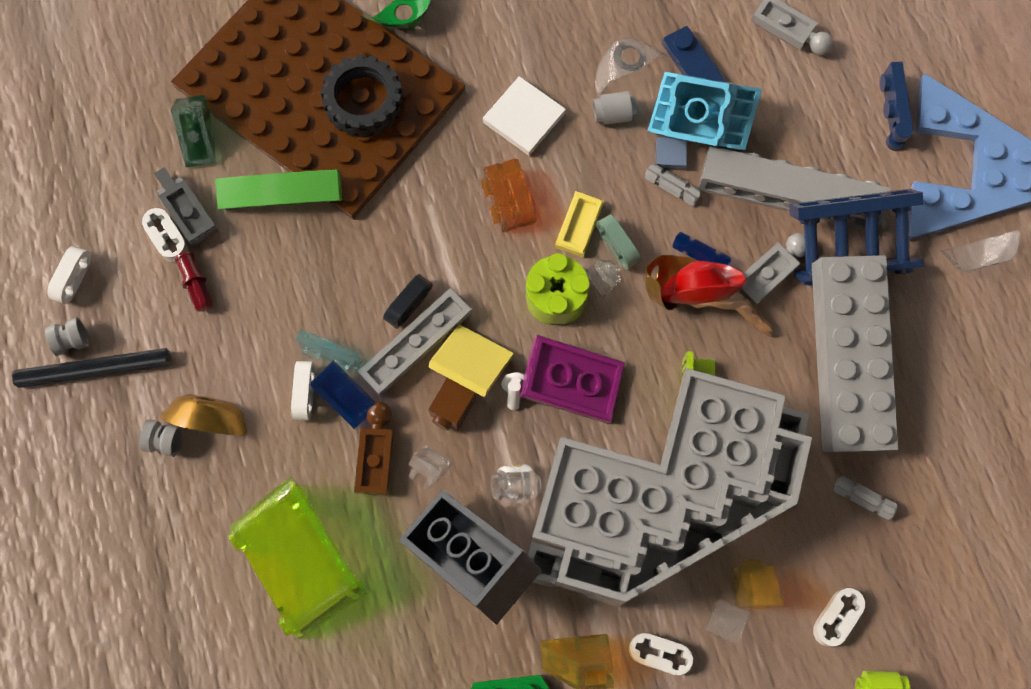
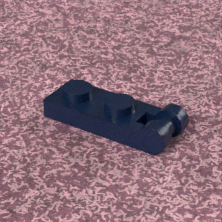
[879,61,913,151]

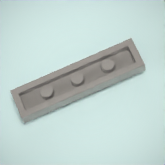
[358,288,472,396]

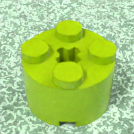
[526,253,590,325]

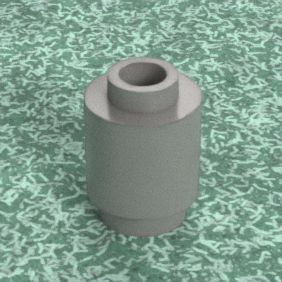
[593,91,637,125]

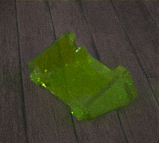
[227,477,368,639]

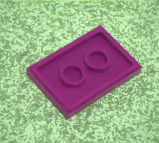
[519,335,625,424]

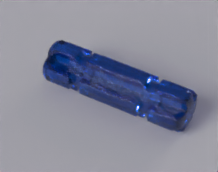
[672,232,731,265]

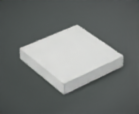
[483,76,566,156]

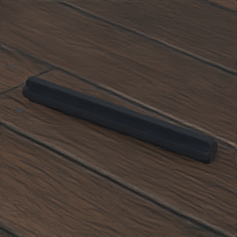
[12,348,172,388]

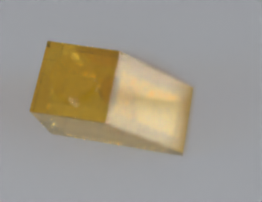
[734,560,783,609]

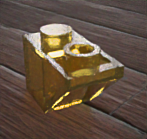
[540,634,614,689]

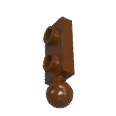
[354,402,394,496]

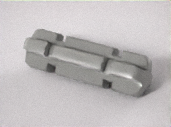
[645,163,701,206]
[833,476,898,520]

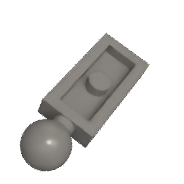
[751,0,834,56]
[739,233,805,307]

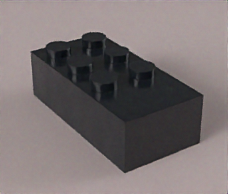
[399,489,542,625]

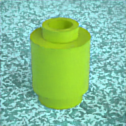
[855,671,910,689]

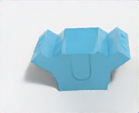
[648,72,762,150]

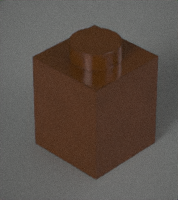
[428,378,476,431]

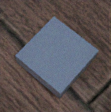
[655,137,687,170]

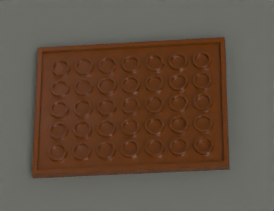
[171,0,465,219]

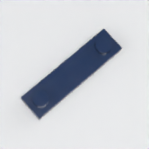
[661,26,726,82]

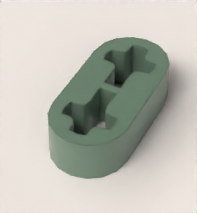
[596,214,641,270]

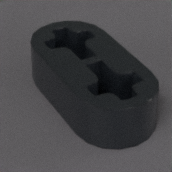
[383,274,433,329]

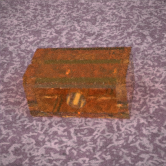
[480,158,537,232]

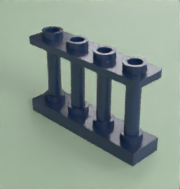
[789,189,924,286]

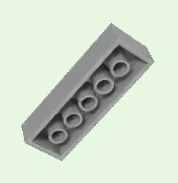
[812,255,898,452]

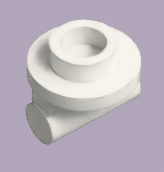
[501,372,525,410]

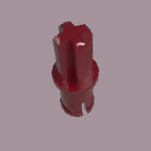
[175,251,213,312]

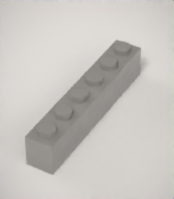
[698,146,890,230]

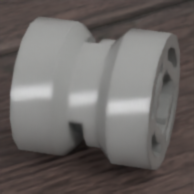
[45,317,89,357]
[139,419,183,457]

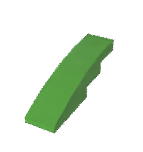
[215,169,342,209]

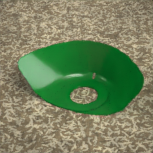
[363,0,431,30]

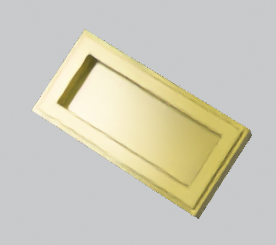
[555,191,604,258]

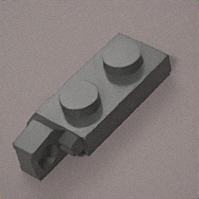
[154,167,219,247]

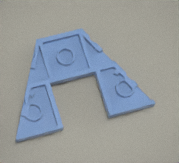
[909,74,1031,241]

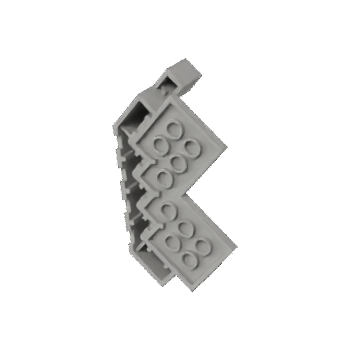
[528,368,812,607]

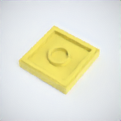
[428,324,513,397]

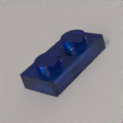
[309,360,375,429]

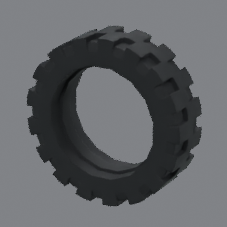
[321,55,403,137]

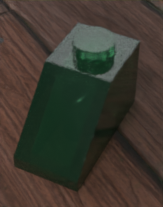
[171,95,216,167]

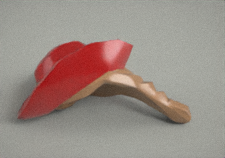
[661,261,774,337]

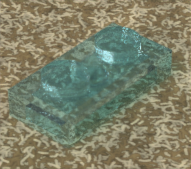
[295,329,362,372]

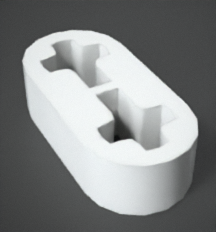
[142,208,188,262]
[47,246,91,304]
[291,361,315,421]
[813,588,865,647]
[629,633,693,675]

